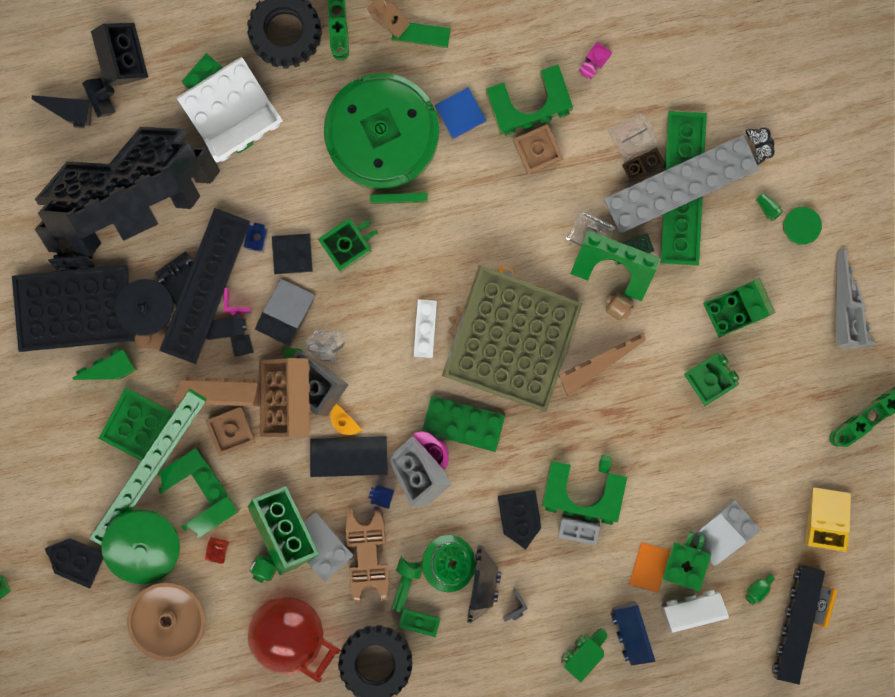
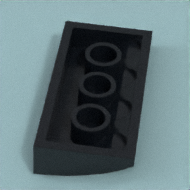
[310,436,388,477]

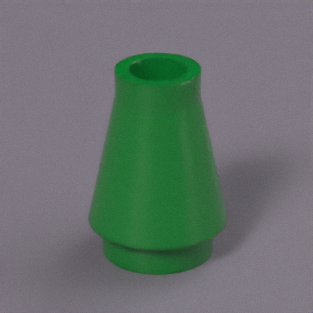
[756,193,783,221]

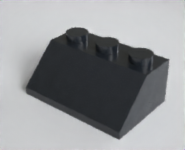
[91,23,148,86]

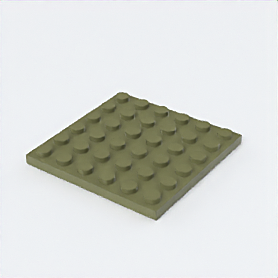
[442,265,583,412]

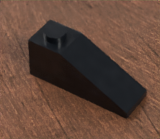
[31,95,92,128]

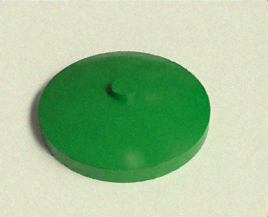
[101,509,180,584]

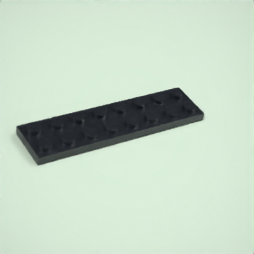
[159,208,251,364]

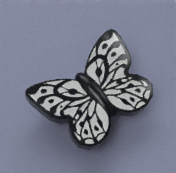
[746,127,775,165]

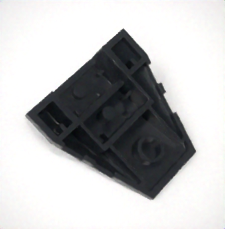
[467,545,501,623]

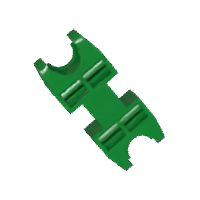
[328,0,349,61]
[829,386,895,447]

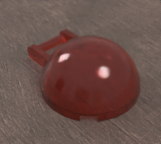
[248,597,341,683]

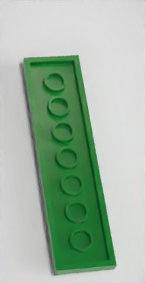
[660,111,707,266]

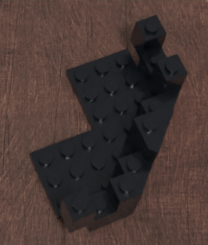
[35,127,220,256]

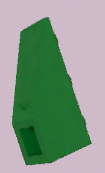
[72,348,137,380]

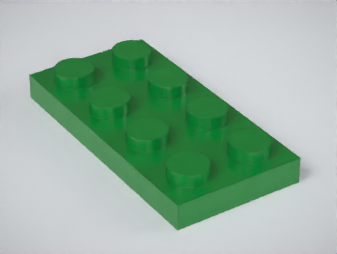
[422,396,505,452]

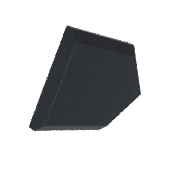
[498,490,542,550]
[45,538,103,589]

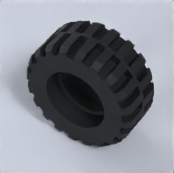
[247,0,322,69]
[338,625,413,697]

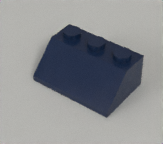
[611,601,655,666]

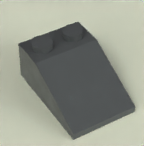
[292,350,348,416]

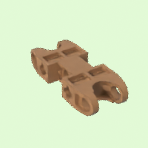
[346,507,389,604]

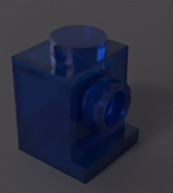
[243,223,269,253]

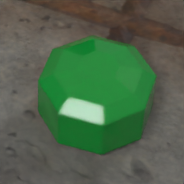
[598,455,612,474]

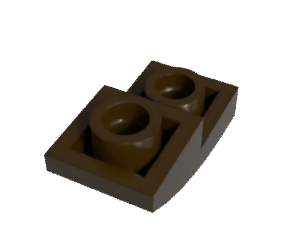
[622,147,665,182]

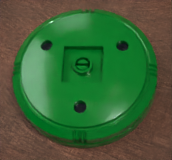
[324,73,439,190]

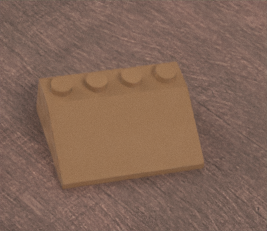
[259,358,311,437]
[174,377,260,406]

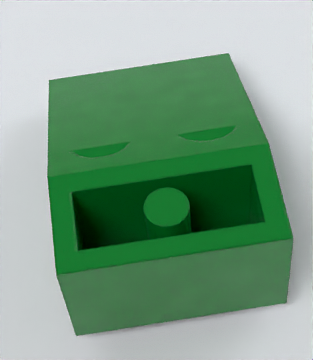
[703,278,776,338]

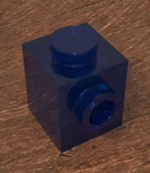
[368,484,395,509]

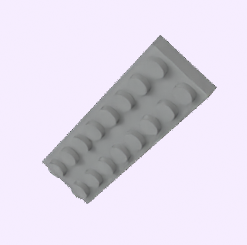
[604,135,760,234]

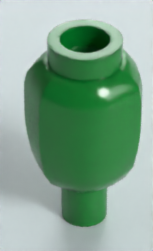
[745,574,775,605]

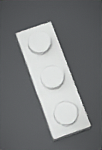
[414,299,437,358]

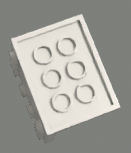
[176,57,283,163]

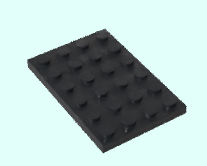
[12,265,134,352]

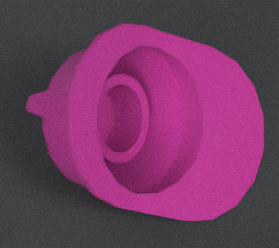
[413,431,449,470]

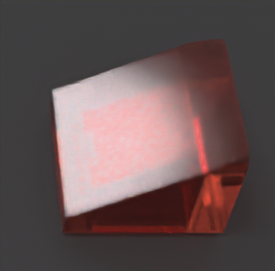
[205,537,229,565]

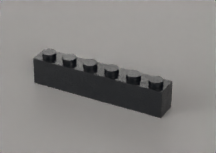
[772,564,825,685]

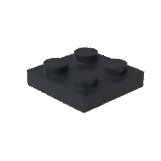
[272,233,313,275]

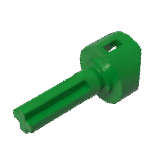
[392,556,423,612]

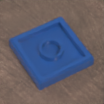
[435,87,486,139]

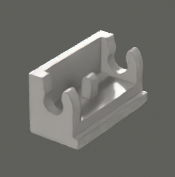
[558,514,600,545]

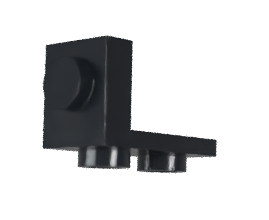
[207,315,247,340]

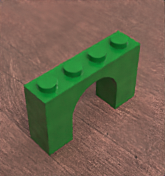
[486,64,573,136]
[570,231,660,301]
[541,461,627,525]

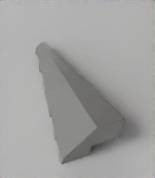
[836,249,876,349]

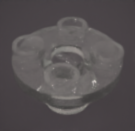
[306,329,345,364]

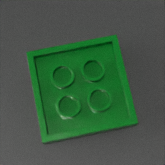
[98,388,173,461]

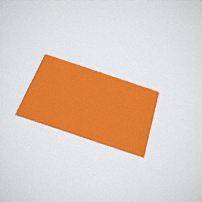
[629,542,670,593]

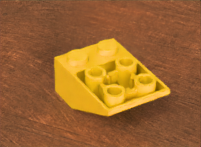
[804,487,851,552]

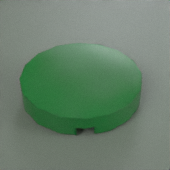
[783,207,822,245]

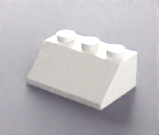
[662,590,729,633]

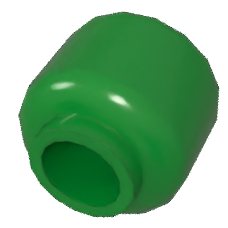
[249,553,277,583]

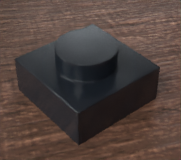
[230,334,254,357]

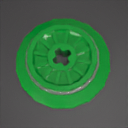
[422,535,475,593]

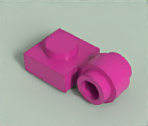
[578,42,612,79]

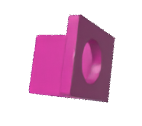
[224,288,252,316]

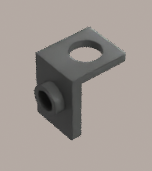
[503,587,528,622]

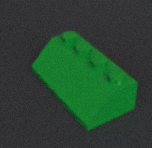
[247,486,319,575]

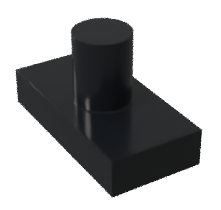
[82,78,115,118]

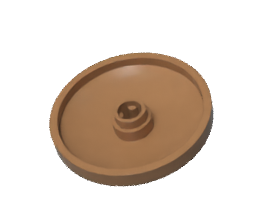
[127,582,206,661]

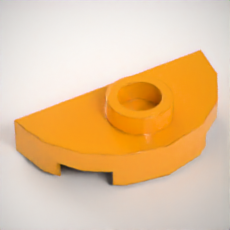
[330,403,363,435]

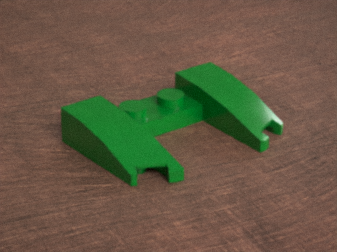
[157,448,239,538]

